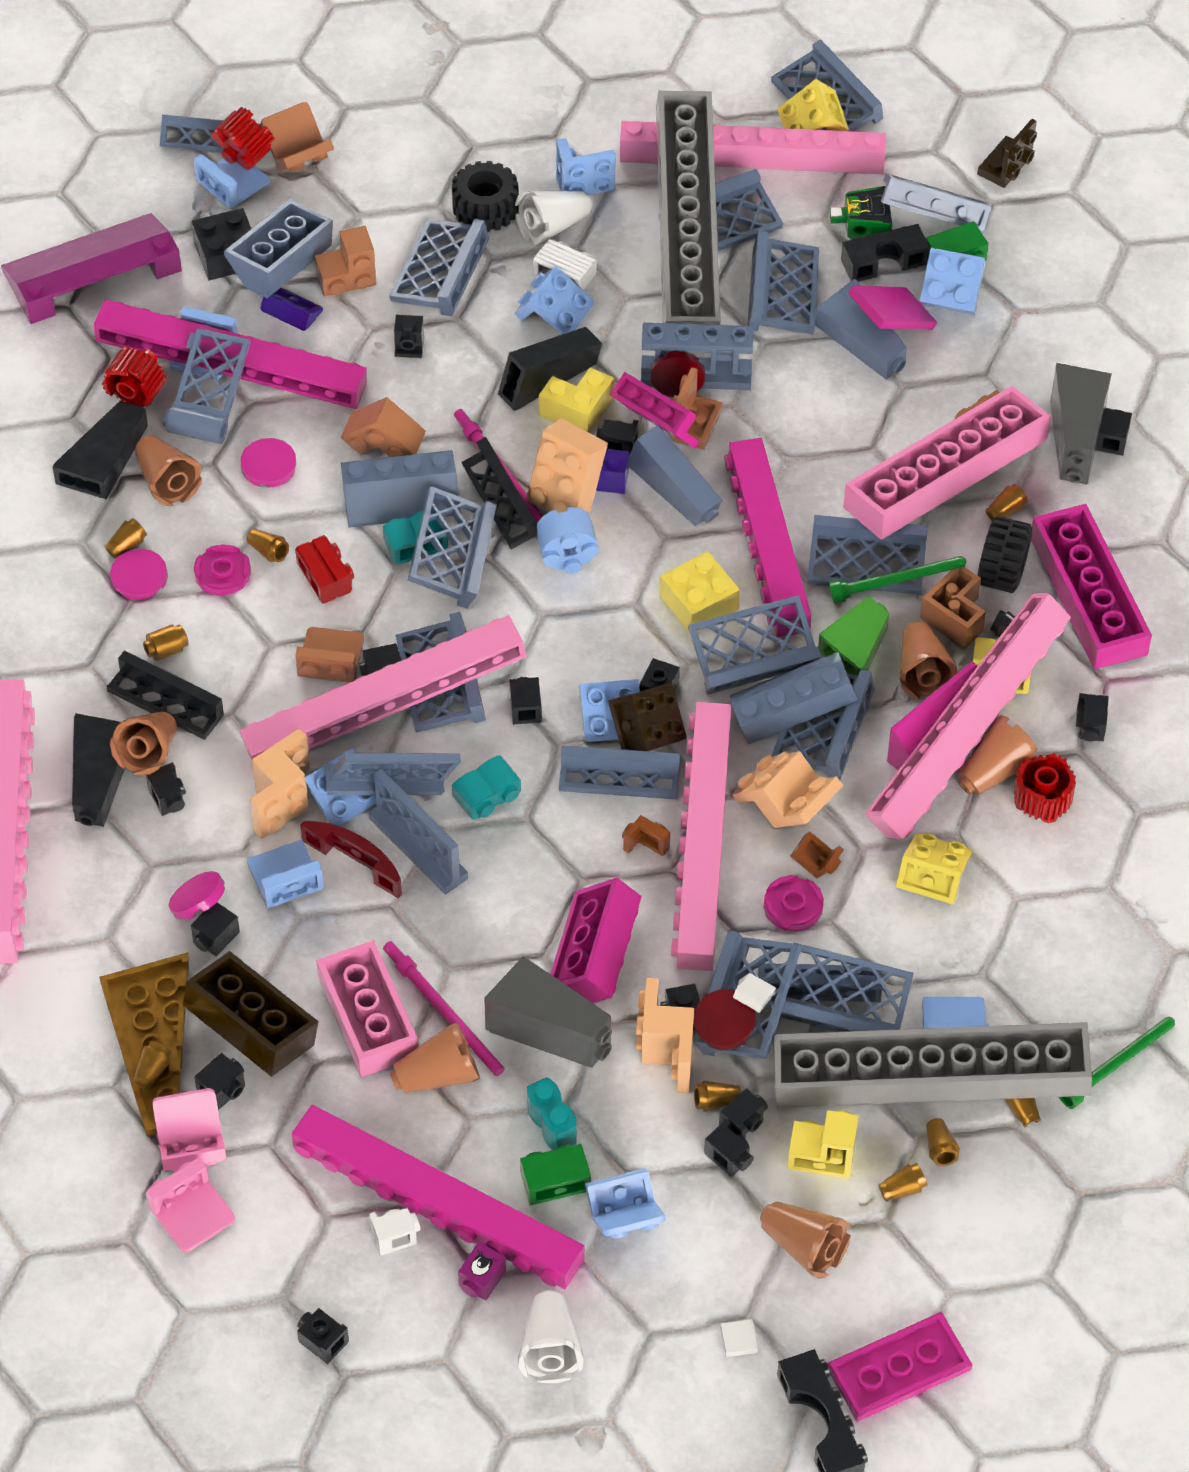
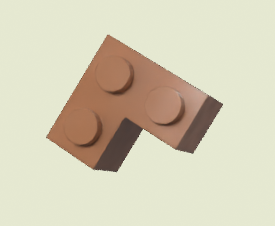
[315,225,376,297]
[341,397,426,457]
[920,567,986,649]

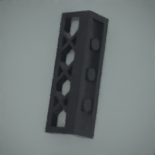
[461,437,537,549]
[107,650,224,740]

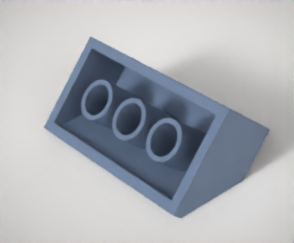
[224,198,333,298]
[341,450,461,528]
[730,652,858,744]

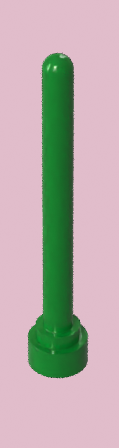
[829,556,966,604]
[1059,1017,1175,1109]

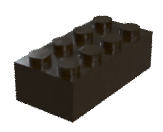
[183,951,319,1077]

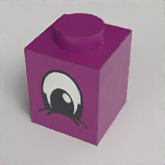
[458,1242,506,1301]

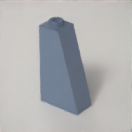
[815,279,907,380]
[629,425,723,527]

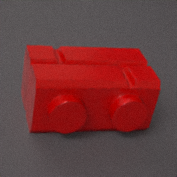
[295,535,354,604]

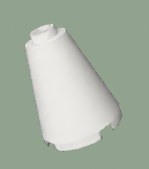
[515,191,592,245]
[518,1290,584,1383]

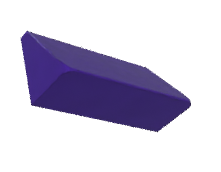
[260,287,323,331]

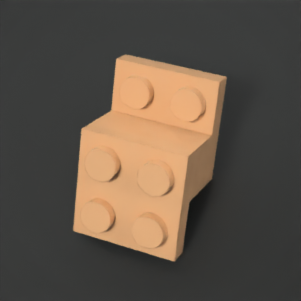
[250,728,310,839]
[731,751,843,828]
[636,978,694,1093]

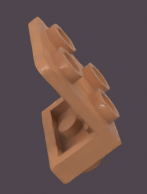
[260,102,334,172]
[672,368,723,450]
[295,627,364,683]

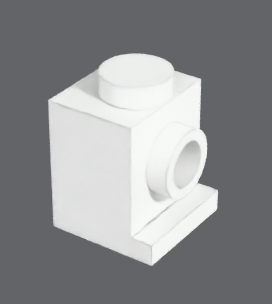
[369,1208,420,1255]

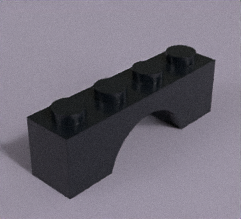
[777,1349,868,1472]

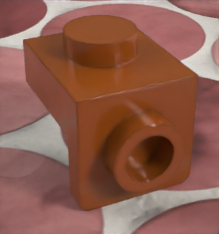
[622,815,670,856]
[790,831,844,879]

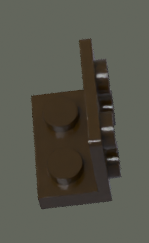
[977,119,1038,188]
[608,683,687,752]

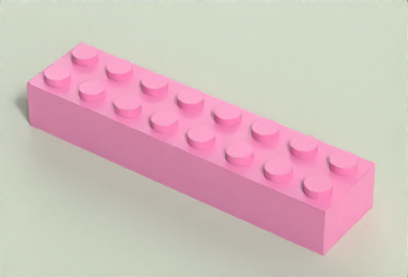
[843,386,1051,540]

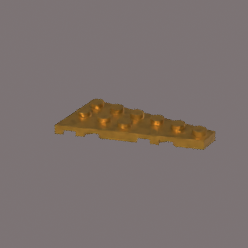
[99,952,189,1137]

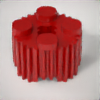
[211,107,275,171]
[101,347,167,407]
[1014,753,1076,823]

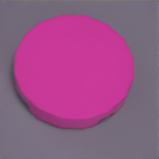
[241,438,296,487]
[194,544,251,596]
[110,549,168,600]
[168,871,225,920]
[763,875,824,932]

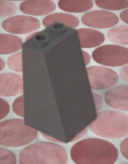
[1050,363,1112,485]
[484,956,612,1068]

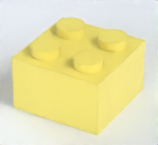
[659,551,740,633]

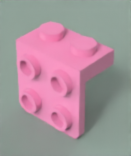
[152,1088,226,1171]
[146,1158,235,1253]

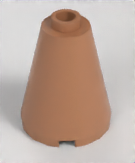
[135,435,202,506]
[899,621,958,699]
[110,712,177,775]
[958,715,1039,795]
[390,1022,480,1093]
[760,1201,851,1279]

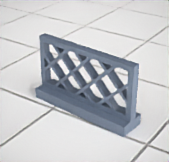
[771,39,883,132]
[658,169,784,251]
[389,219,489,316]
[747,230,819,335]
[407,486,497,609]
[807,515,928,595]
[688,595,821,695]
[395,612,486,733]
[771,670,875,780]
[325,753,461,795]
[369,769,468,895]
[693,931,801,1059]
[780,942,914,1032]

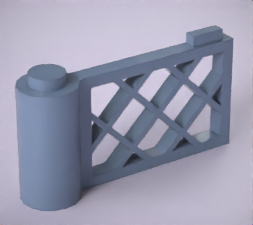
[163,328,251,444]

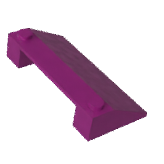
[1,213,182,324]

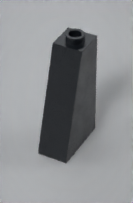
[498,327,602,411]
[52,401,148,500]
[72,713,125,827]

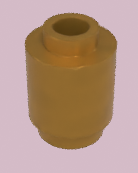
[143,624,188,661]

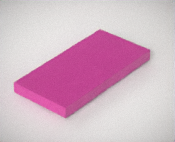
[827,1312,973,1422]

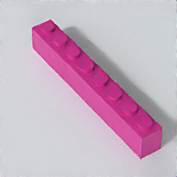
[724,438,811,637]

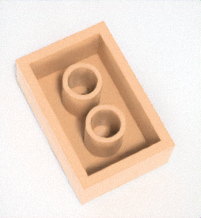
[526,418,608,513]

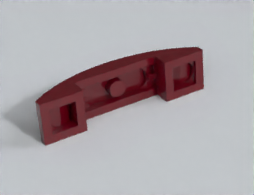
[300,821,402,898]

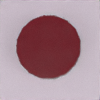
[650,351,705,397]
[694,989,756,1050]

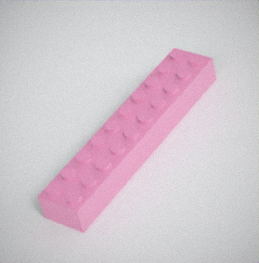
[0,679,35,964]

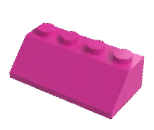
[887,661,977,770]
[550,877,642,1003]

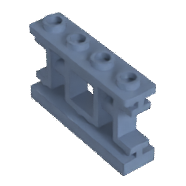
[641,322,754,390]

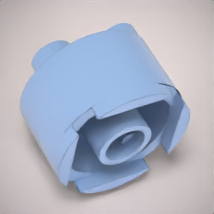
[537,507,599,574]

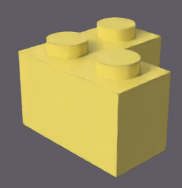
[539,368,614,433]
[787,1110,859,1179]

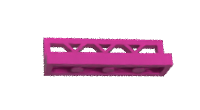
[610,372,699,448]

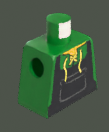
[830,186,892,239]

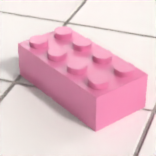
[316,940,418,1078]

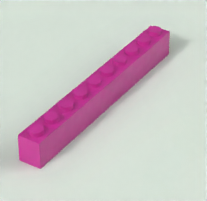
[94,299,367,409]
[292,1105,585,1290]

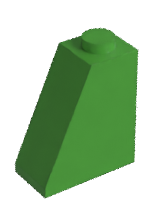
[818,596,889,675]

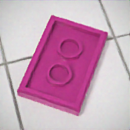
[848,285,938,330]

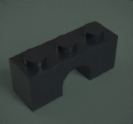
[841,224,930,282]

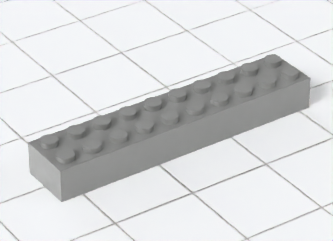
[656,90,721,325]
[774,1022,1092,1108]

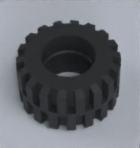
[452,161,519,232]
[978,516,1032,593]

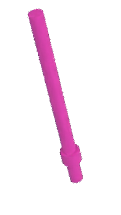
[454,409,543,524]
[383,941,505,1076]

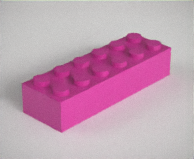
[1031,504,1152,670]

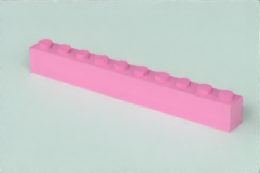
[620,121,886,175]
[865,593,1071,840]
[239,615,527,760]
[671,702,731,971]

